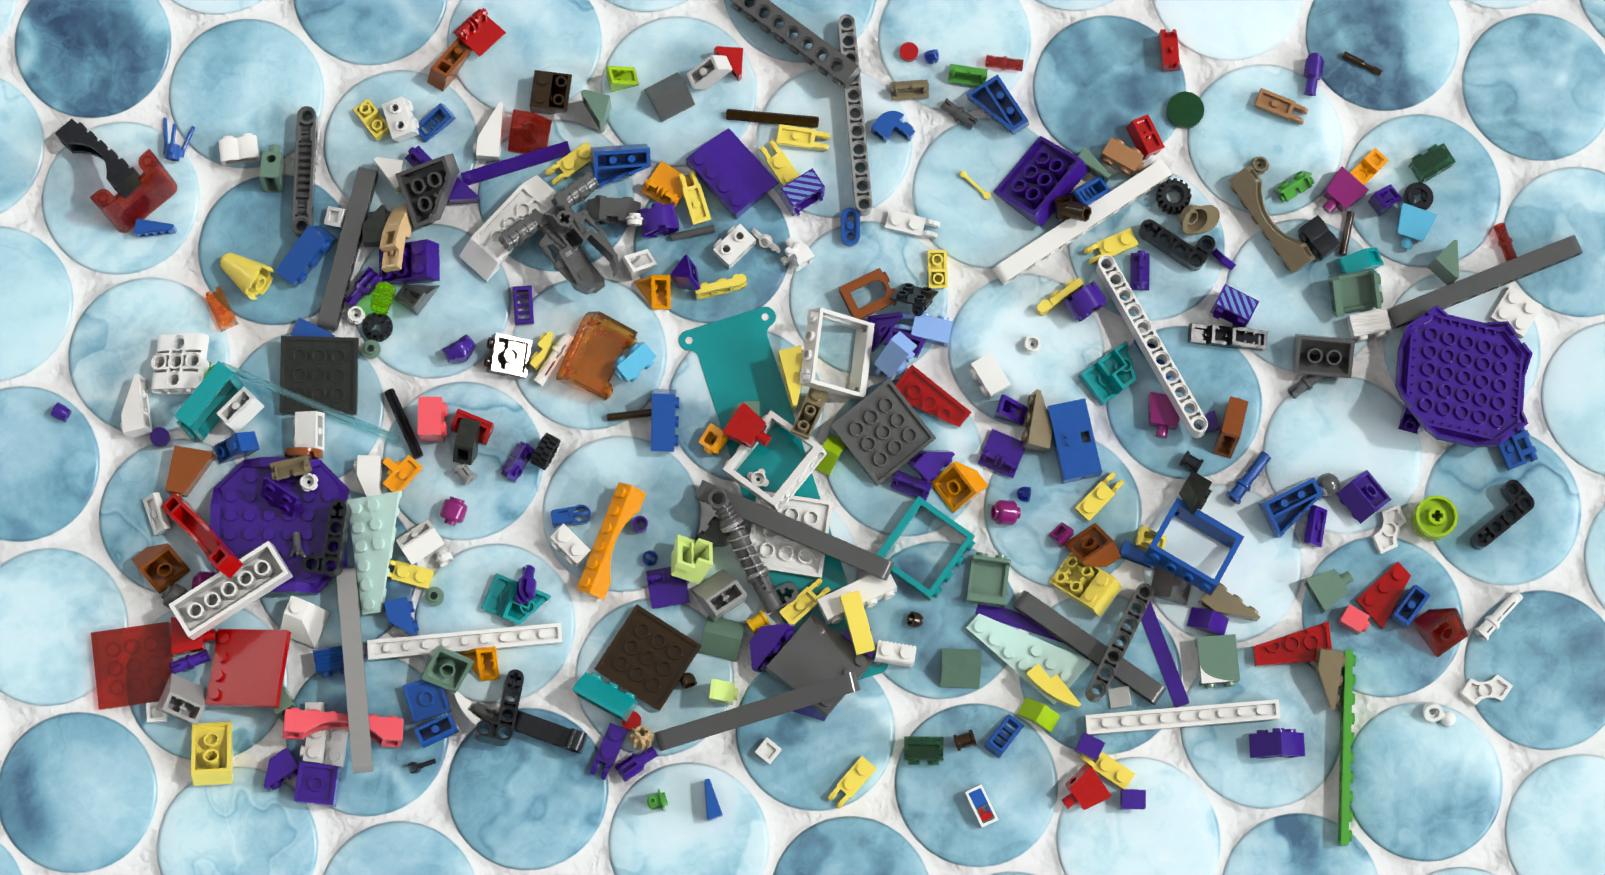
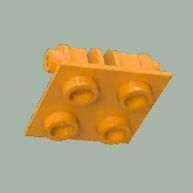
[641,161,692,207]

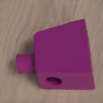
[1322,167,1369,214]
[1148,392,1180,439]

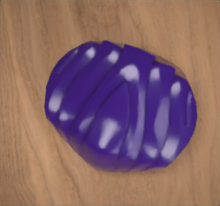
[442,334,477,364]

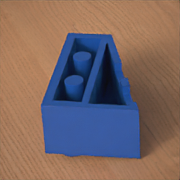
[966,74,1030,135]
[590,144,651,188]
[275,226,338,285]
[651,389,679,452]
[1258,477,1323,538]

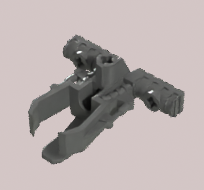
[498,171,620,295]

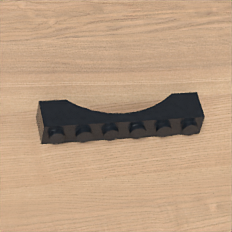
[55,119,142,199]

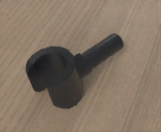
[408,759,436,774]

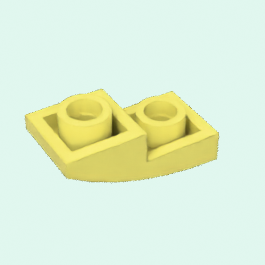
[353,99,390,142]
[927,250,948,288]
[530,331,554,372]

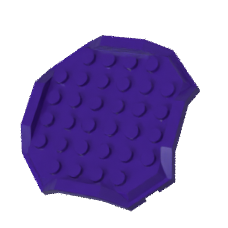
[1395,305,1533,448]
[210,457,350,595]

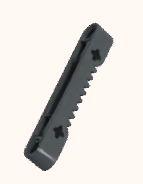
[292,106,319,238]

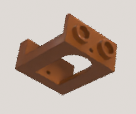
[839,268,897,320]

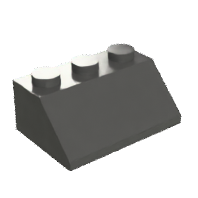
[1293,334,1355,378]

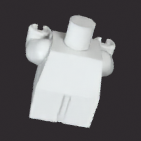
[780,238,814,272]

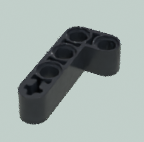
[1138,219,1215,271]
[1470,480,1535,550]
[302,499,352,577]
[474,669,524,746]
[514,710,588,754]

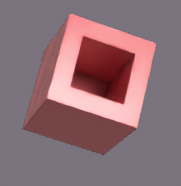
[1337,604,1370,635]

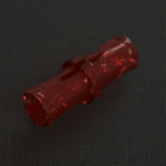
[985,55,1024,72]
[1493,223,1517,262]

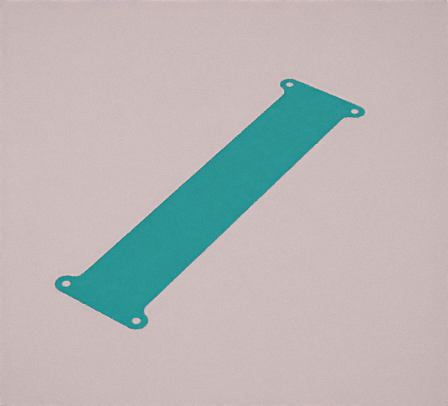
[679,307,888,691]

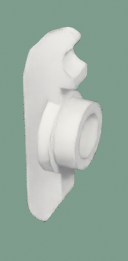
[751,228,781,253]

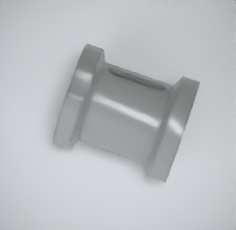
[452,463,478,486]

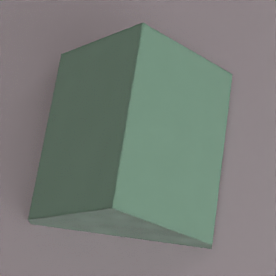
[581,89,612,133]
[1428,240,1459,285]
[699,615,746,661]
[421,645,474,693]
[940,648,981,689]

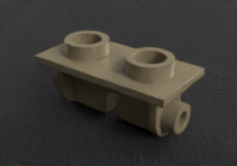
[890,80,929,101]
[270,455,312,481]

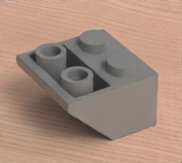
[691,570,747,622]
[156,673,207,725]

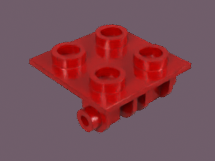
[453,8,506,57]

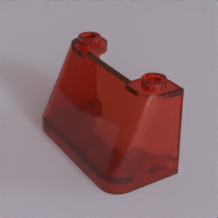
[90,149,177,233]

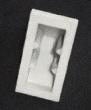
[374,157,405,193]
[622,249,658,280]

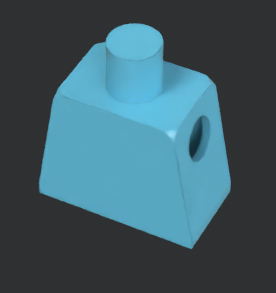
[1396,203,1438,250]

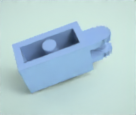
[897,312,953,347]
[874,331,917,381]

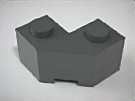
[587,195,641,227]

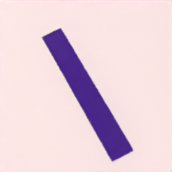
[461,141,571,186]
[1138,601,1190,708]
[975,605,1063,643]

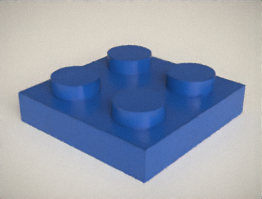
[402,679,452,723]

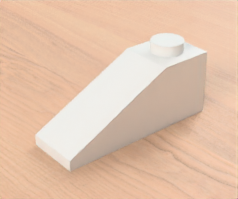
[473,102,505,162]
[120,374,153,438]
[354,455,383,497]

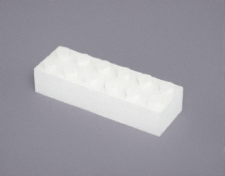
[168,541,293,640]

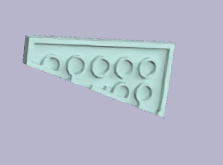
[966,614,1092,706]

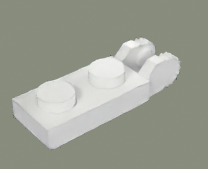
[885,209,940,239]

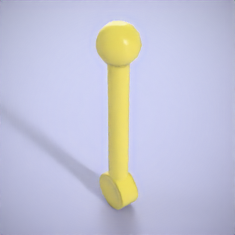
[959,171,991,200]

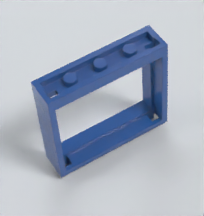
[1144,497,1244,596]

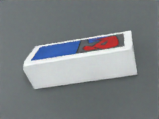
[964,784,999,828]

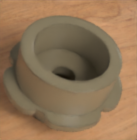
[1250,156,1269,175]

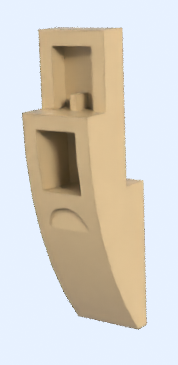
[379,205,412,272]

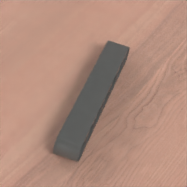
[1085,583,1154,703]

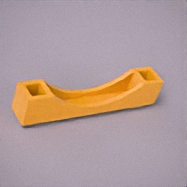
[576,482,646,600]

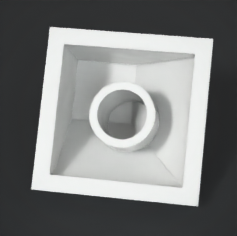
[280,595,330,648]

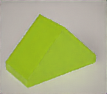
[605,66,639,92]
[815,434,845,476]
[1017,697,1060,733]

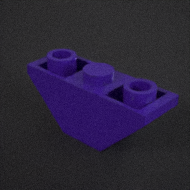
[750,623,796,672]

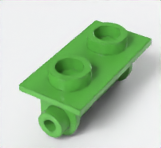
[948,64,988,87]
[1273,171,1314,202]
[647,789,668,811]

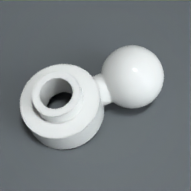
[1422,701,1456,727]

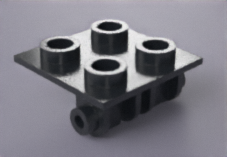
[890,283,938,316]

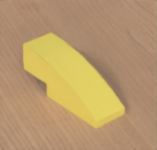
[840,590,875,656]
[1025,664,1081,709]

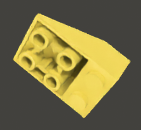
[1049,553,1122,618]

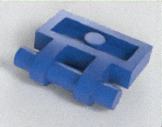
[1497,427,1538,471]

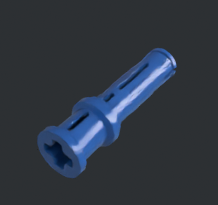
[1226,451,1271,505]

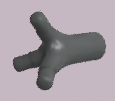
[289,532,306,559]

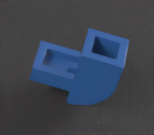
[870,111,915,143]

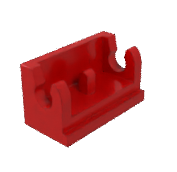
[1158,29,1180,72]
[1126,114,1165,161]
[451,409,495,445]

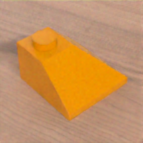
[930,461,988,513]

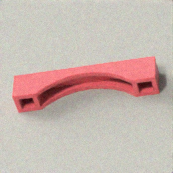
[282,708,404,748]

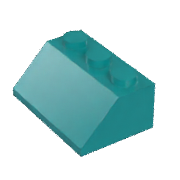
[572,672,638,722]

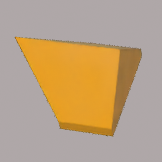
[633,275,671,309]
[459,646,500,681]

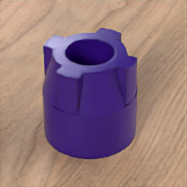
[51,402,72,422]
[632,516,648,532]

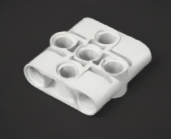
[151,333,209,395]

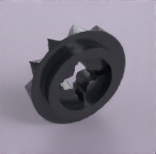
[1403,182,1434,210]
[362,311,393,342]

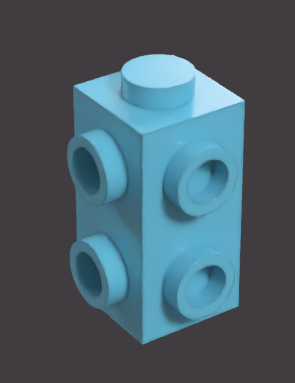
[612,342,657,382]

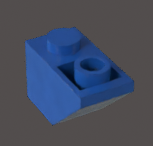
[214,431,260,464]
[384,597,419,636]

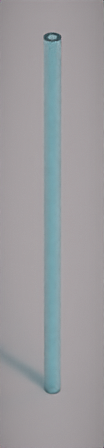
[222,362,400,443]

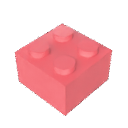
[418,397,448,442]

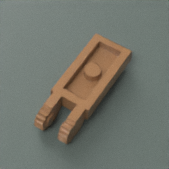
[1253,88,1309,125]

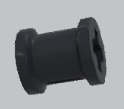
[1179,450,1204,473]

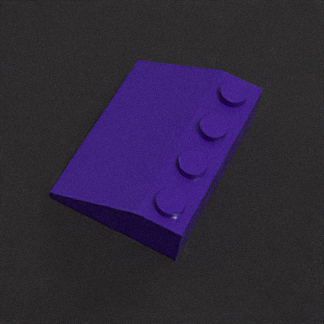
[686,128,779,220]
[994,136,1088,227]

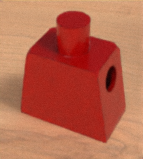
[722,402,772,448]
[171,617,217,656]
[1061,763,1112,810]

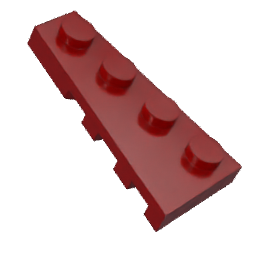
[895,365,972,427]
[1253,621,1332,666]

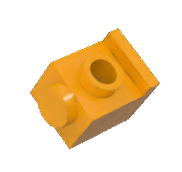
[698,423,728,455]

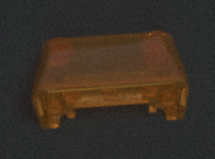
[556,311,638,401]

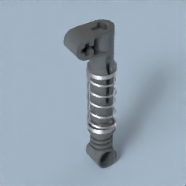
[708,487,798,614]

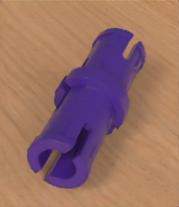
[169,649,211,674]

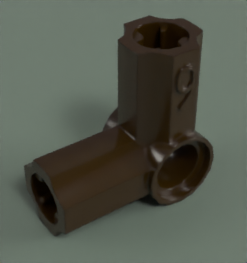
[1054,193,1092,222]

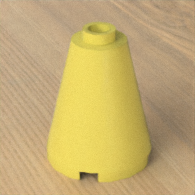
[220,252,274,300]

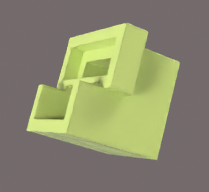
[671,535,713,584]

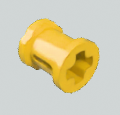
[745,610,770,635]

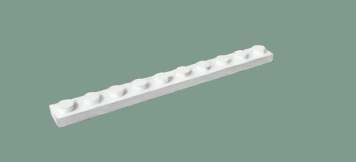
[367,623,563,660]
[1085,699,1281,735]

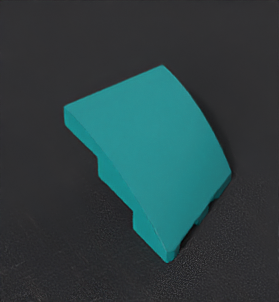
[1078,341,1137,406]
[481,573,551,624]

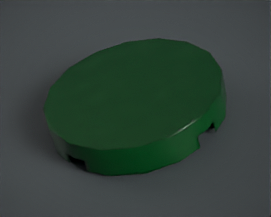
[1167,91,1204,129]

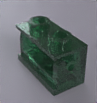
[1408,143,1456,183]
[904,736,944,765]

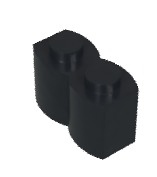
[1298,215,1341,261]

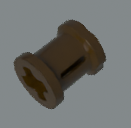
[953,729,977,751]

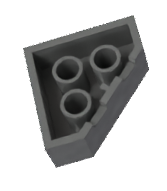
[395,154,460,228]

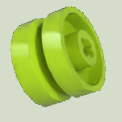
[1411,495,1458,541]

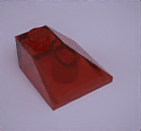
[508,109,552,154]
[1414,608,1468,657]

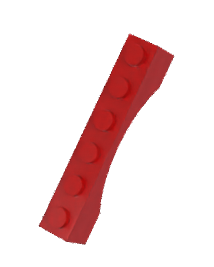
[161,493,243,578]

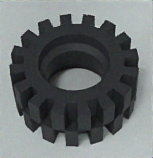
[1156,178,1192,215]
[530,433,561,470]

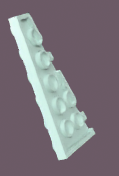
[347,491,402,615]

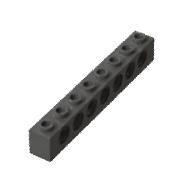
[730,0,861,89]

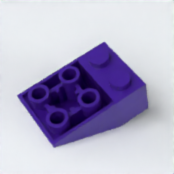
[379,239,440,285]

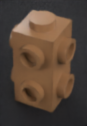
[1100,138,1144,176]

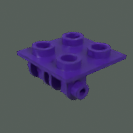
[978,429,1025,478]
[260,476,301,516]
[646,567,690,609]

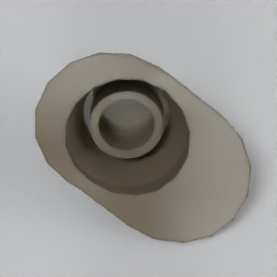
[1177,205,1220,235]

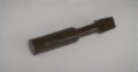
[1342,51,1382,75]

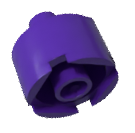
[637,202,679,238]
[1063,280,1107,322]

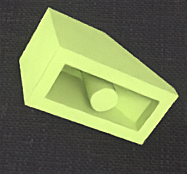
[709,679,738,705]

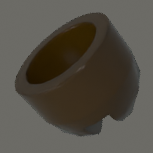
[907,611,923,628]
[681,673,697,689]

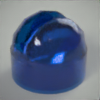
[923,49,939,65]
[1017,487,1031,503]
[642,550,658,566]

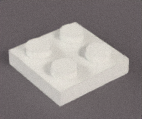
[1489,286,1542,338]

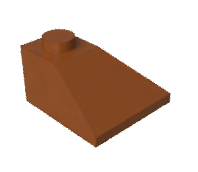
[1064,523,1121,567]
[131,543,190,594]

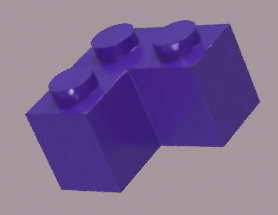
[1249,728,1305,759]

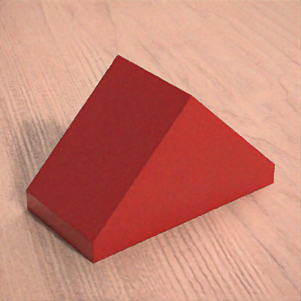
[714,46,743,81]

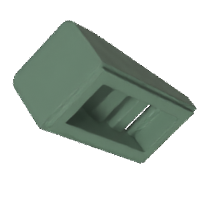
[1078,147,1111,183]

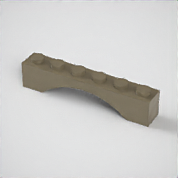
[1228,166,1316,273]

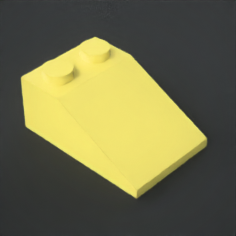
[778,345,804,413]
[191,721,233,786]

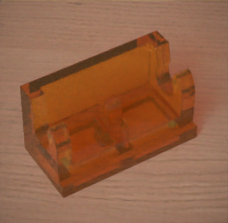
[206,286,239,332]

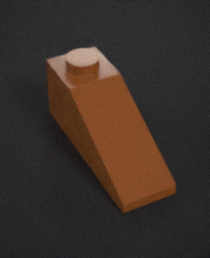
[427,38,472,92]

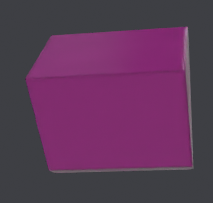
[1049,522,1074,548]

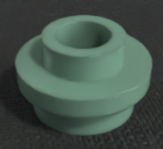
[361,340,381,359]
[425,587,444,606]

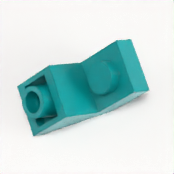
[1337,247,1384,274]

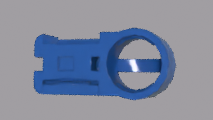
[551,504,591,528]

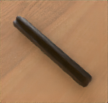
[726,109,819,128]

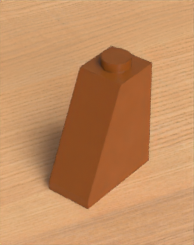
[1213,396,1248,459]
[165,445,216,497]

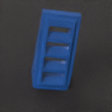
[418,103,456,143]
[1072,176,1111,205]
[134,219,177,237]
[1119,540,1157,570]
[984,714,1024,758]
[704,778,723,822]

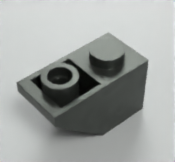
[362,205,390,247]
[453,418,480,465]
[1179,471,1212,515]
[695,516,730,547]

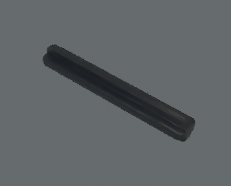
[384,388,423,459]

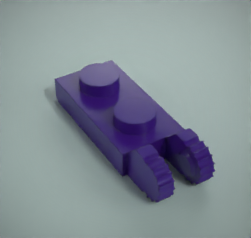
[590,723,628,780]

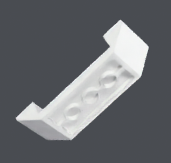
[459,175,557,282]

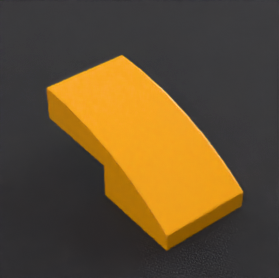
[1350,148,1389,185]

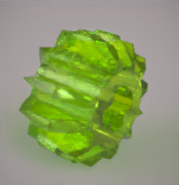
[370,281,396,315]

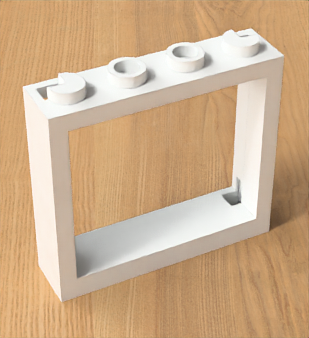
[799,308,875,400]
[723,411,827,512]

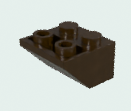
[529,70,572,115]

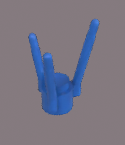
[163,118,195,161]

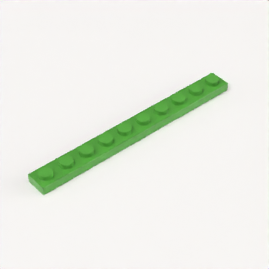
[1338,649,1356,846]

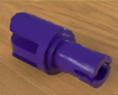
[1303,53,1324,96]
[344,267,383,307]
[516,565,537,604]
[614,746,658,782]

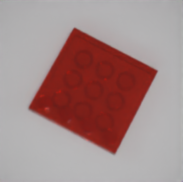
[91,622,174,710]

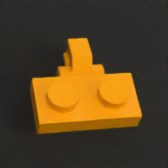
[382,455,423,492]

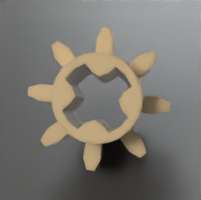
[629,725,654,750]

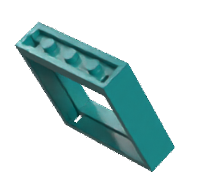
[174,361,245,442]
[876,496,975,601]

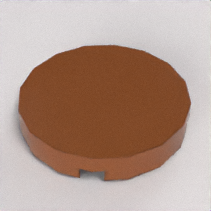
[284,447,323,460]

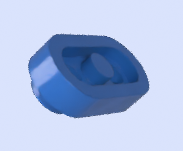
[841,208,860,246]

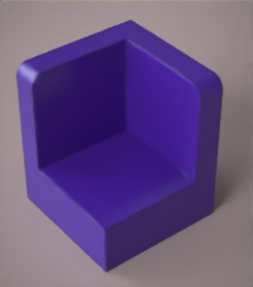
[1074,732,1105,760]
[1120,789,1146,810]

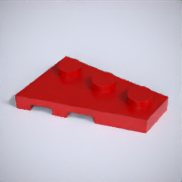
[1355,562,1411,629]

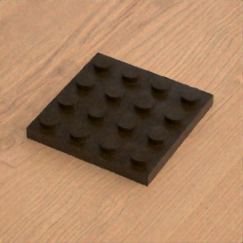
[594,604,702,712]

